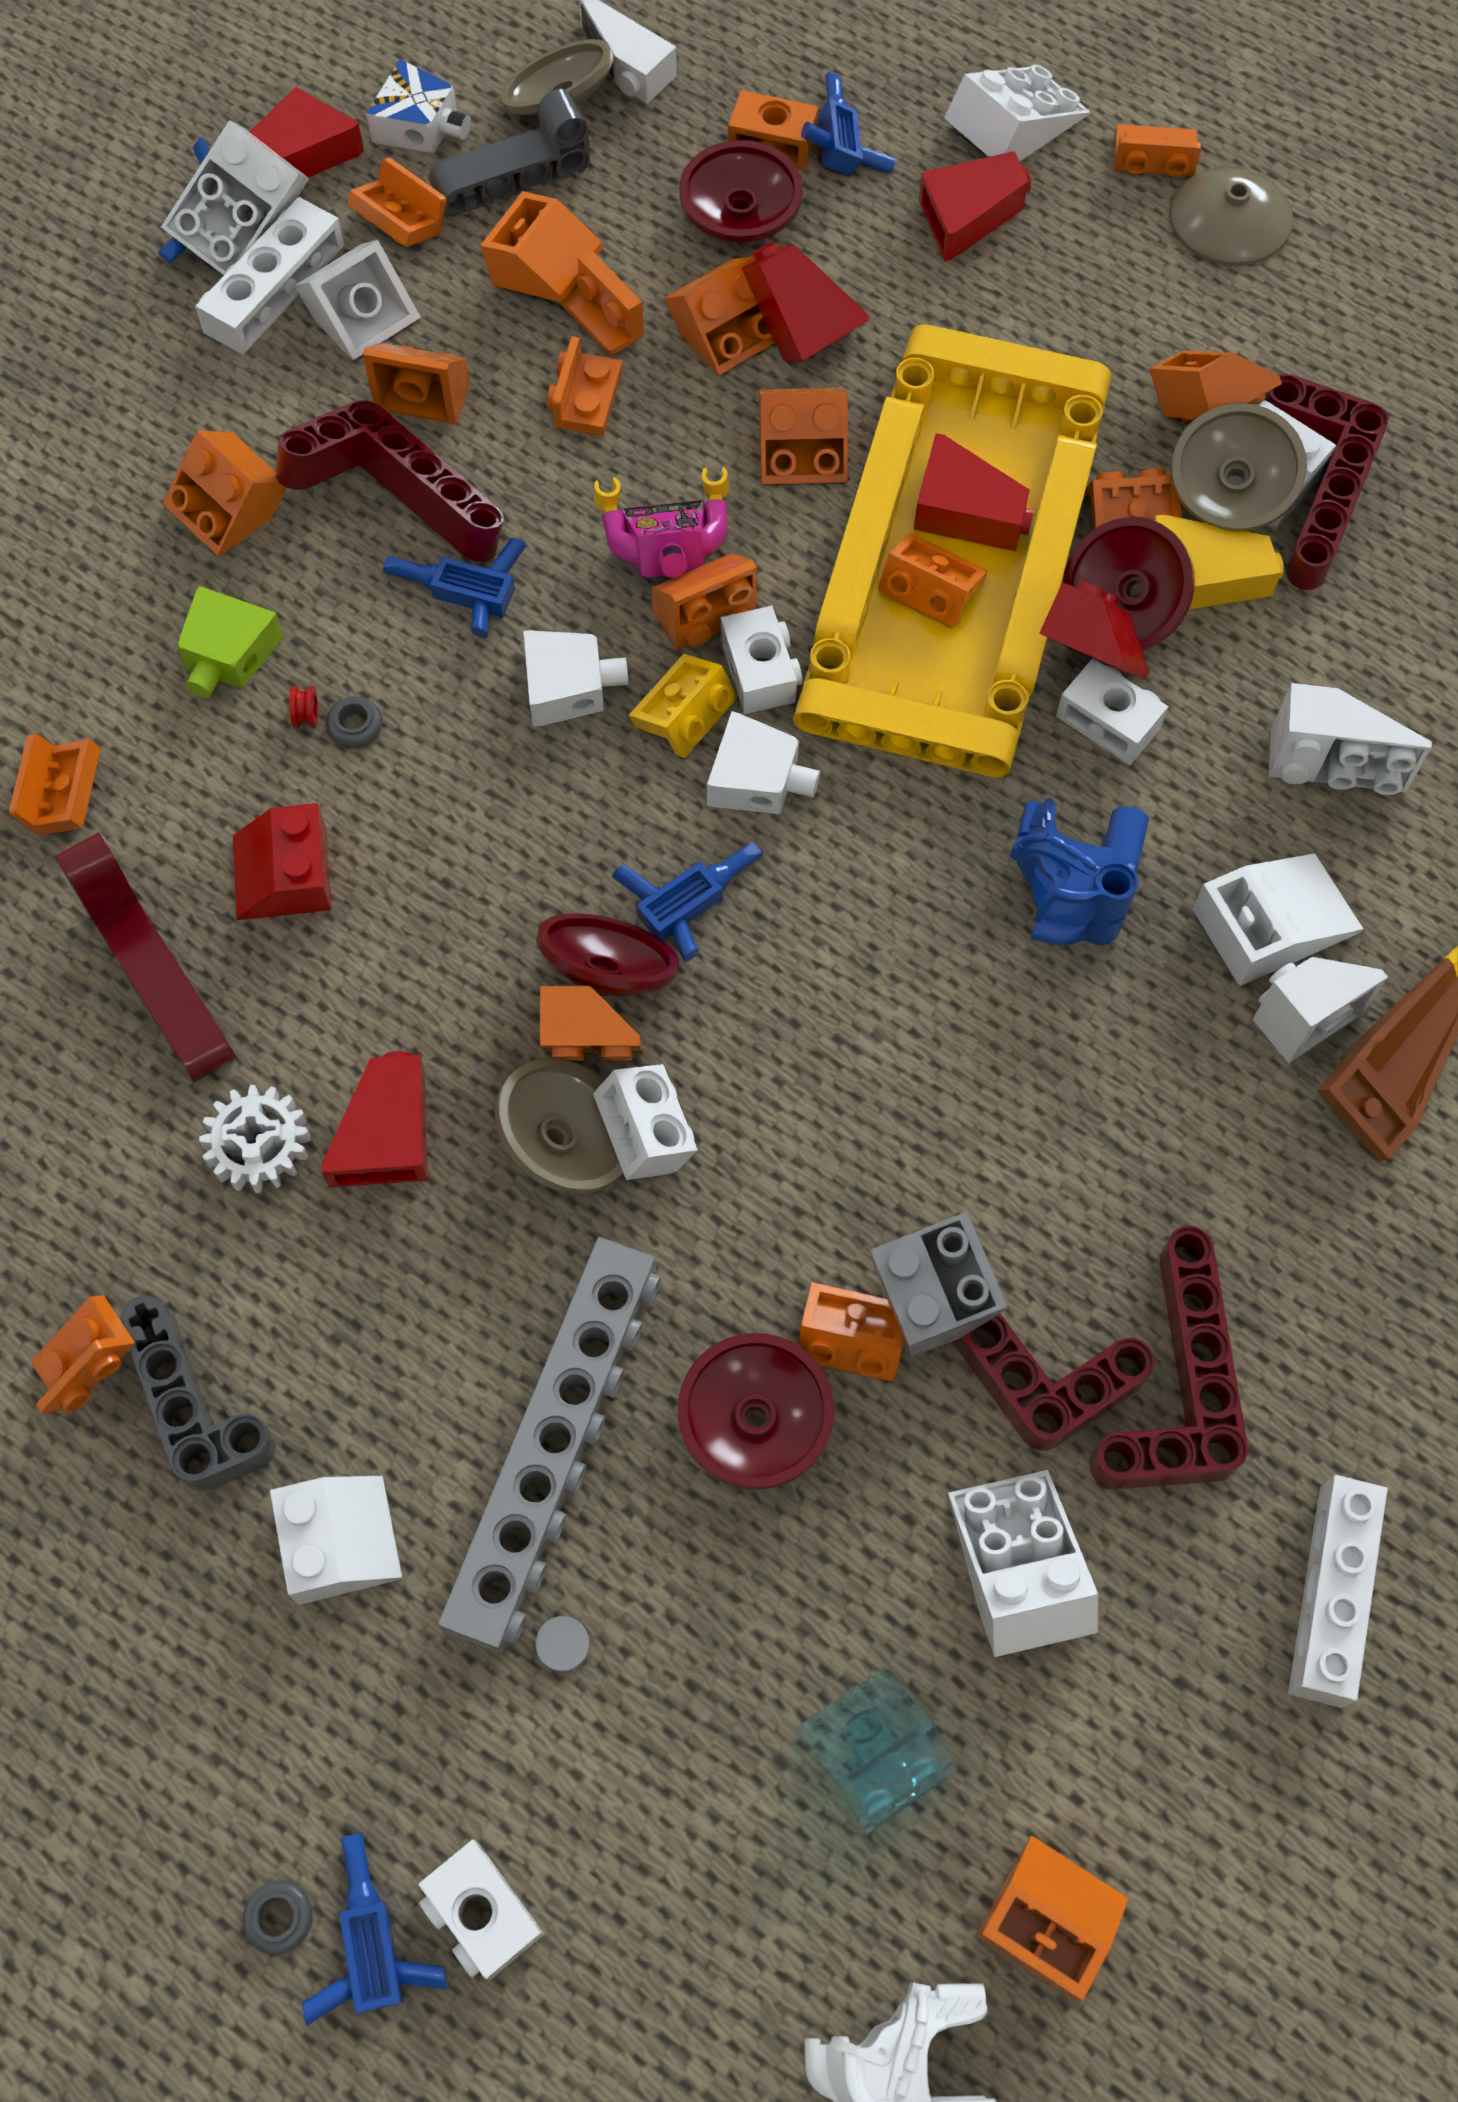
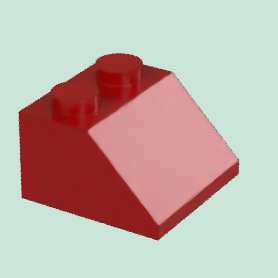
[1039,580,1150,680]
[233,803,331,920]

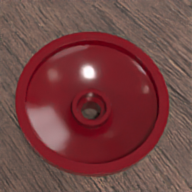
[679,140,803,242]
[1062,517,1195,651]
[536,913,679,996]
[678,1333,834,1489]

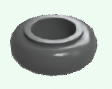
[326,696,383,748]
[243,1880,312,1955]

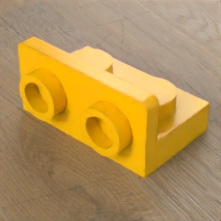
[629,654,737,758]

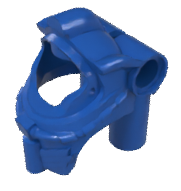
[1010,798,1149,945]

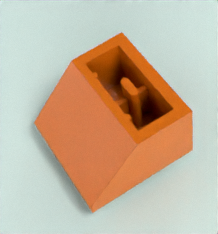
[480,191,603,303]
[664,257,775,375]
[1149,350,1281,422]
[759,388,848,484]
[162,430,287,556]
[652,553,757,651]
[540,986,643,1062]
[975,1835,1129,2001]

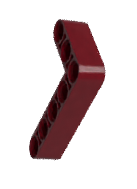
[1262,374,1389,590]
[275,400,504,562]
[55,832,236,1082]
[1090,1225,1248,1490]
[913,1229,1155,1450]

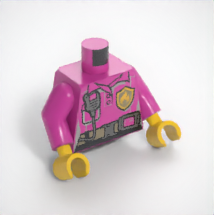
[594,467,730,578]

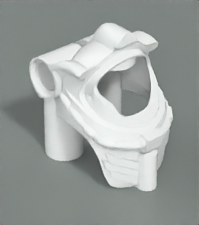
[804,1983,996,2102]

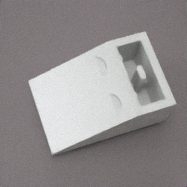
[944,65,1090,162]
[161,120,309,275]
[1269,683,1432,795]
[1192,853,1363,987]
[948,1470,1098,1657]

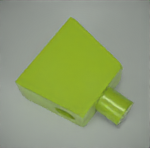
[178,586,283,699]

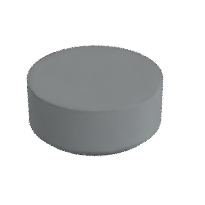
[536,1616,590,1673]

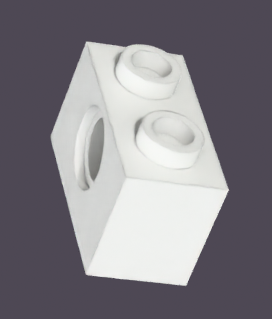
[720,605,802,714]
[1056,658,1169,765]
[418,1839,544,1980]

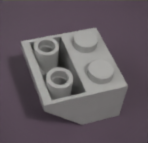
[870,1212,1008,1357]

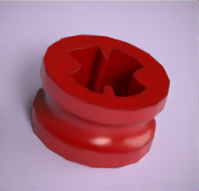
[289,686,318,727]

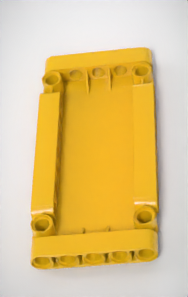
[793,324,1112,778]

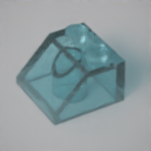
[796,1668,957,1834]

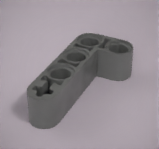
[428,89,590,217]
[120,1295,276,1492]

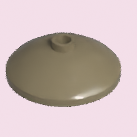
[500,39,614,118]
[1170,167,1293,266]
[1171,403,1307,531]
[495,1058,623,1194]

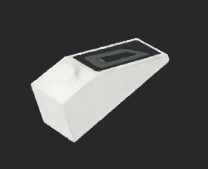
[579,0,677,104]

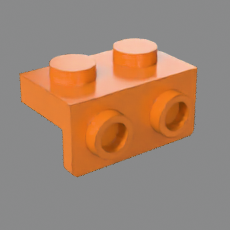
[347,158,446,247]
[9,733,101,835]

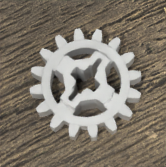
[199,1085,311,1193]

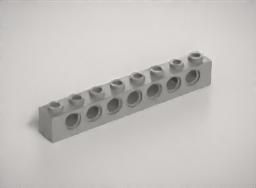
[438,1236,661,1655]

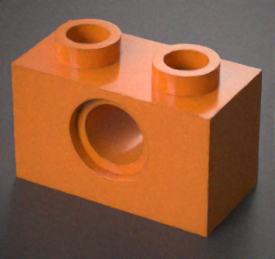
[728,90,819,170]

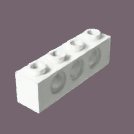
[195,197,344,355]
[1288,1475,1388,1708]

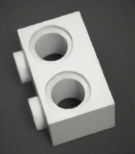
[593,1064,698,1180]

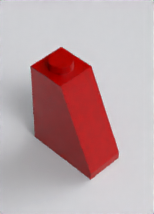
[249,87,364,178]
[919,151,1031,261]
[741,242,869,362]
[913,433,1034,551]
[322,1051,428,1188]

